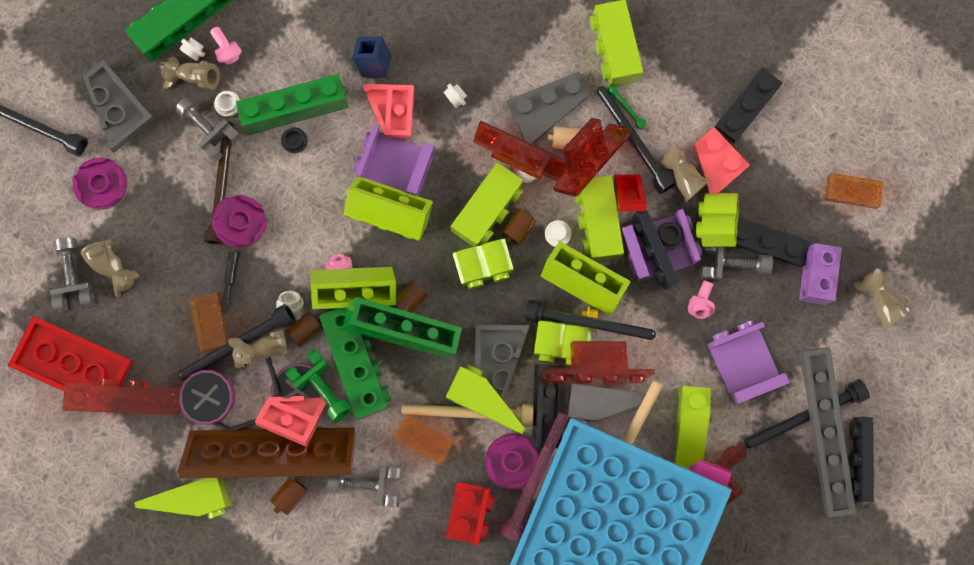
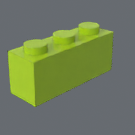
[590,0,643,86]
[451,162,524,247]
[574,175,624,261]
[343,176,433,241]
[540,241,631,317]
[310,267,396,309]

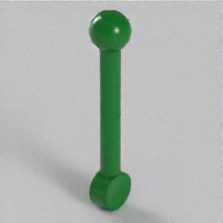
[608,85,646,129]

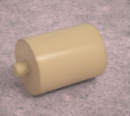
[547,126,583,152]

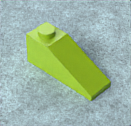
[446,365,525,434]
[674,386,711,469]
[134,478,232,519]

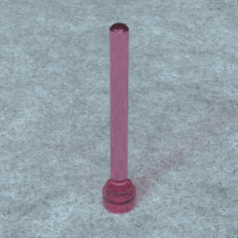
[499,412,569,542]

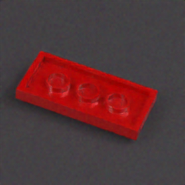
[7,316,134,411]

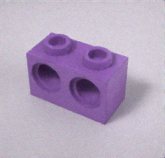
[799,243,842,305]

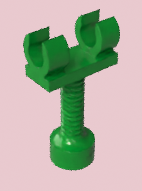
[285,349,352,423]

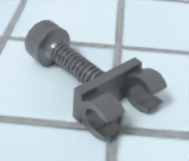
[176,97,242,162]
[50,238,95,312]
[699,243,773,281]
[327,466,403,507]

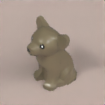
[160,57,220,90]
[656,143,711,203]
[81,239,139,298]
[853,268,911,329]
[228,327,289,368]

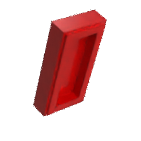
[613,174,647,212]

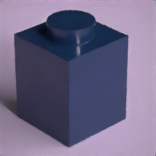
[352,36,392,78]

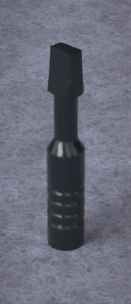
[222,252,239,312]

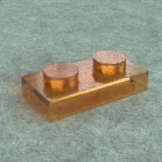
[824,173,883,209]
[189,292,228,352]
[393,415,455,465]

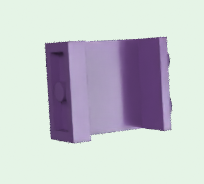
[354,125,435,196]
[620,209,702,283]
[707,320,790,405]

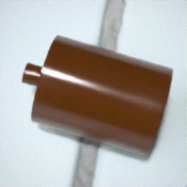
[501,209,537,246]
[394,280,428,313]
[286,311,323,348]
[270,476,308,515]

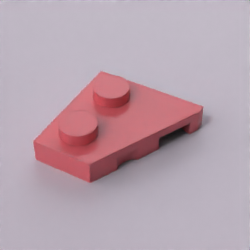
[363,84,415,139]
[693,127,750,194]
[255,396,328,447]

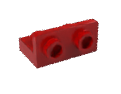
[446,482,494,546]

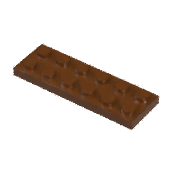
[178,427,356,479]

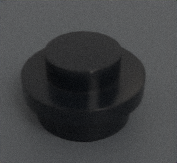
[281,127,308,154]
[657,222,683,249]

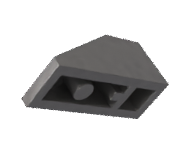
[566,383,646,424]

